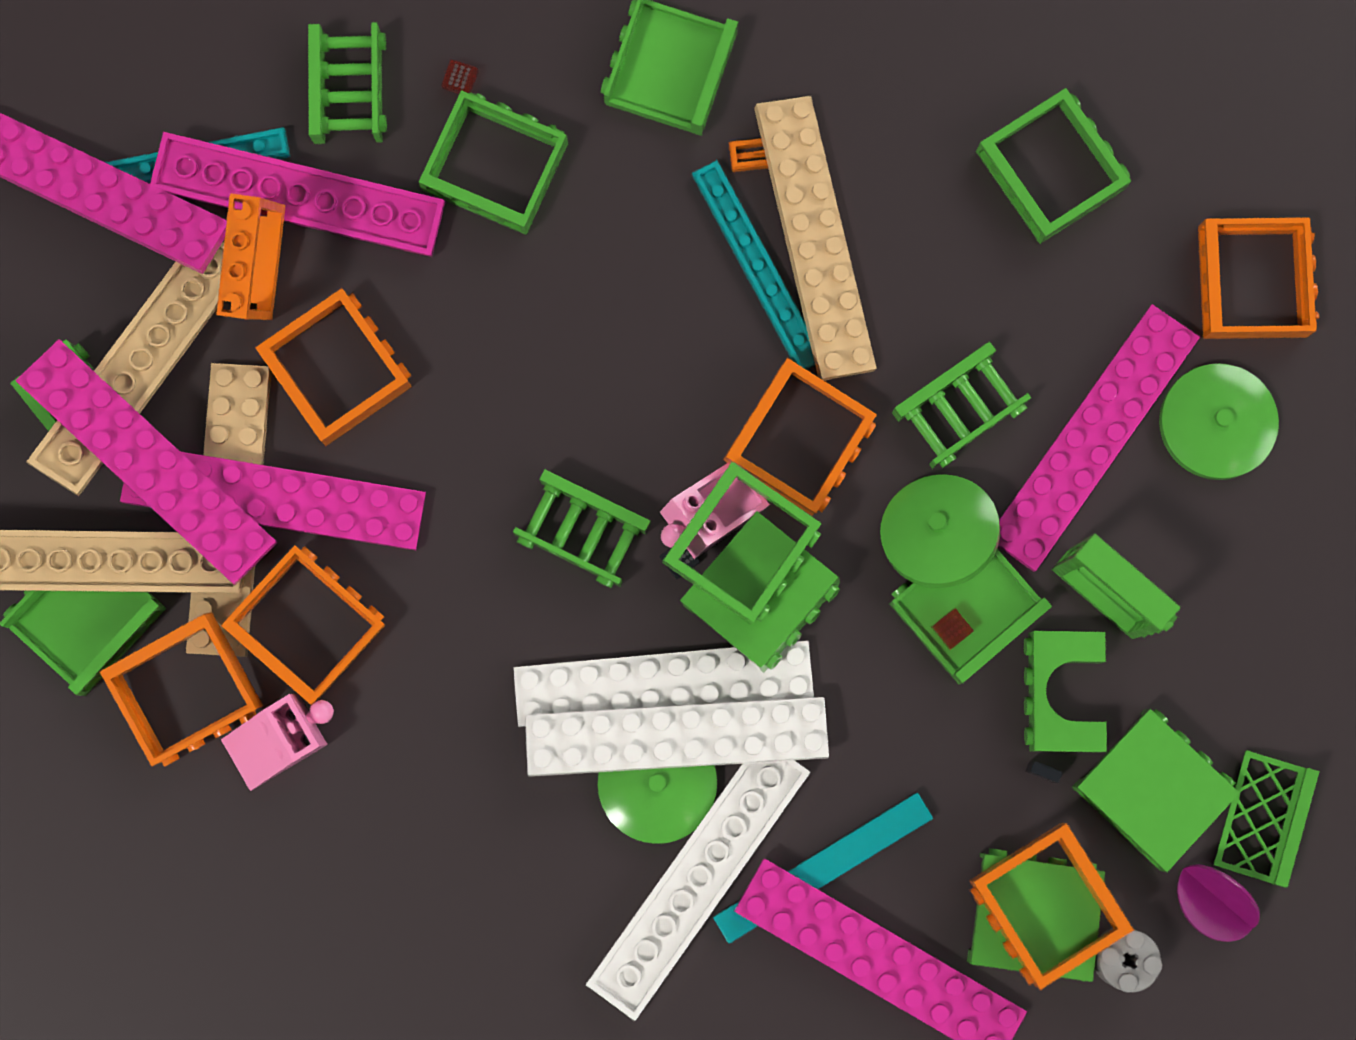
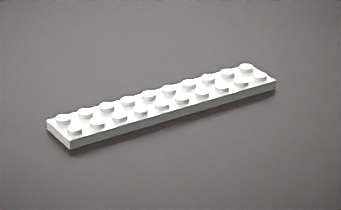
[513,641,814,727]
[525,697,829,777]
[586,760,810,1021]

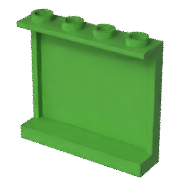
[601,0,738,136]
[680,511,840,673]
[889,549,1052,685]
[0,591,167,696]
[1072,709,1240,872]
[967,848,1105,982]

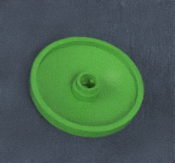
[1159,363,1279,480]
[880,475,1000,588]
[598,765,717,844]

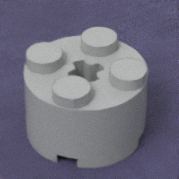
[1094,928,1162,992]

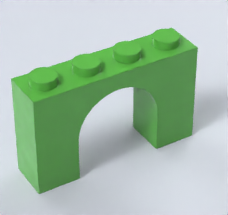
[1024,631,1107,753]

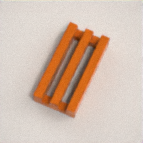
[729,138,768,172]

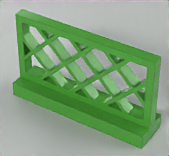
[1213,750,1320,888]

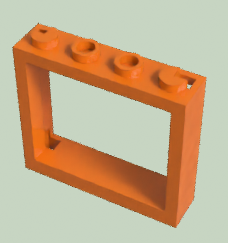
[216,193,286,320]
[1198,217,1319,339]
[255,288,412,446]
[723,358,877,516]
[221,545,385,705]
[100,612,263,767]
[969,823,1134,990]

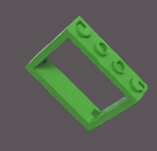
[976,88,1131,244]
[419,90,568,235]
[662,462,822,624]
[1051,534,1181,639]

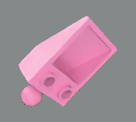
[660,463,770,559]
[221,694,334,791]

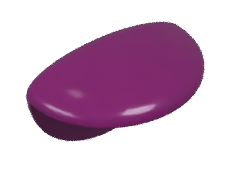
[1177,864,1260,942]

